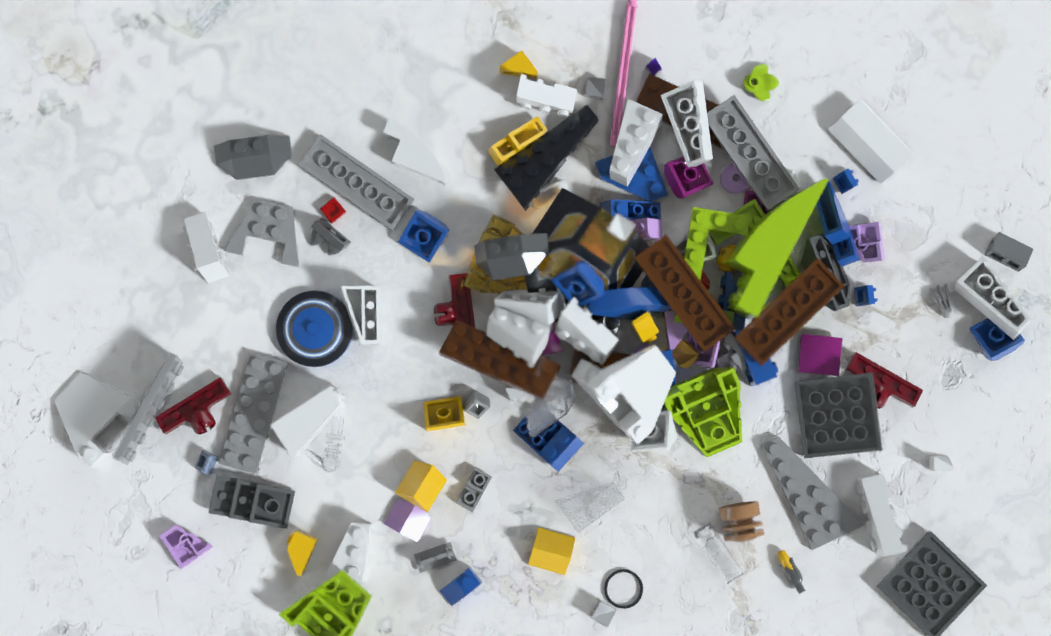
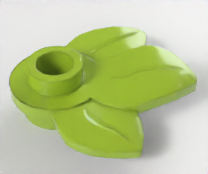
[743,64,779,101]

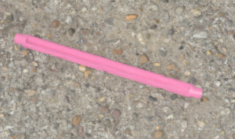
[610,0,638,147]

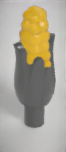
[777,550,806,594]

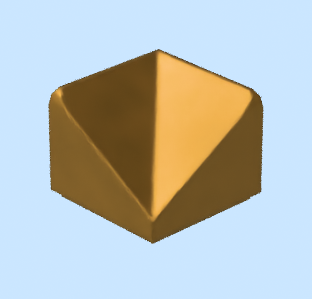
[672,340,700,369]

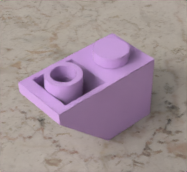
[619,218,663,241]

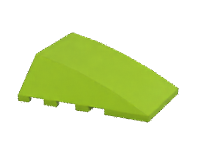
[278,570,372,636]

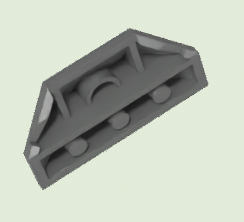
[214,135,292,180]
[474,234,549,280]
[801,234,850,311]

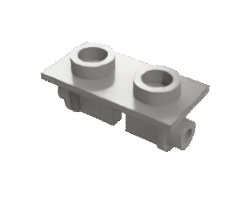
[414,542,456,573]

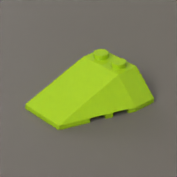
[664,367,742,457]

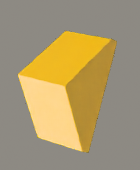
[500,50,538,79]

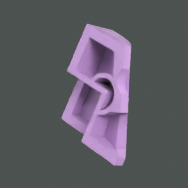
[849,221,885,263]
[159,525,213,569]

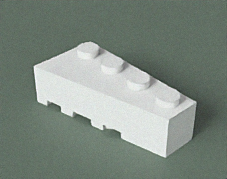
[661,80,713,167]
[610,99,662,187]
[954,255,1031,340]
[856,473,908,557]

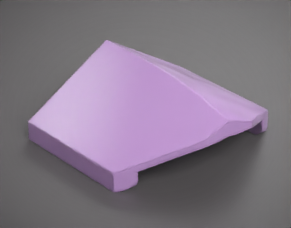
[384,500,430,542]

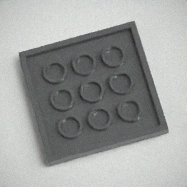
[794,372,883,458]
[876,531,987,636]

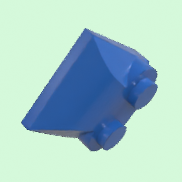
[398,210,450,263]
[551,260,605,307]
[969,318,1025,361]

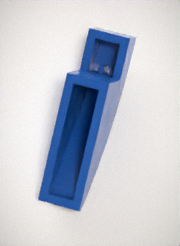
[816,180,860,267]
[587,287,671,320]

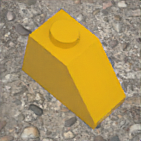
[629,312,659,344]
[286,530,318,576]

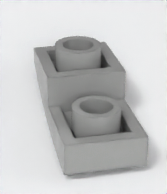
[722,333,746,372]
[456,468,492,513]

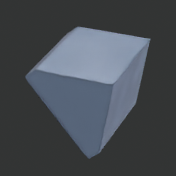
[195,451,218,475]

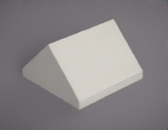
[631,411,677,451]

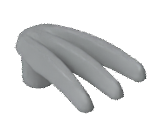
[930,284,952,318]

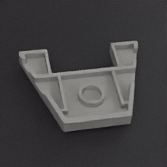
[225,199,299,267]

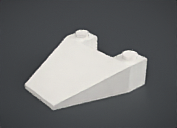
[586,345,676,444]
[54,372,142,468]

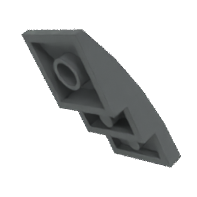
[208,474,295,529]

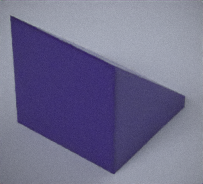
[645,57,662,75]

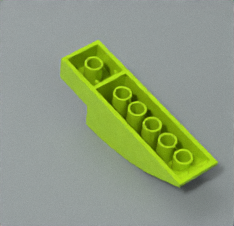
[725,178,828,319]

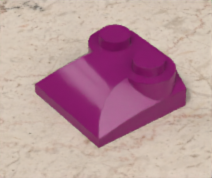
[664,156,714,199]

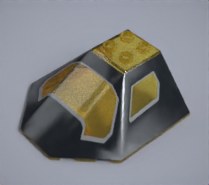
[524,188,649,324]

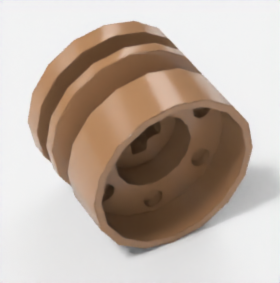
[718,501,764,542]

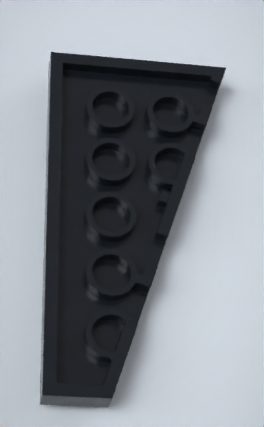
[494,105,599,212]

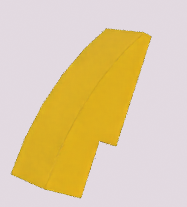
[487,116,548,166]

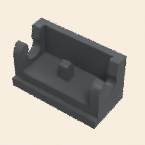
[985,232,1033,272]

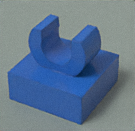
[832,168,859,194]
[854,285,878,307]

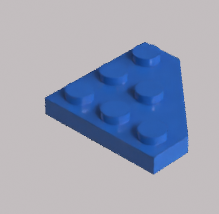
[595,147,668,202]

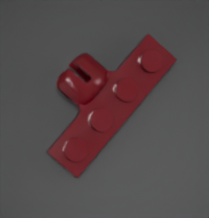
[434,273,475,328]
[846,352,923,409]
[156,377,232,435]

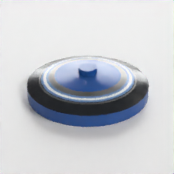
[276,291,353,367]

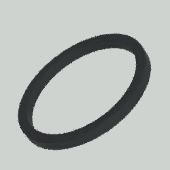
[604,569,643,609]

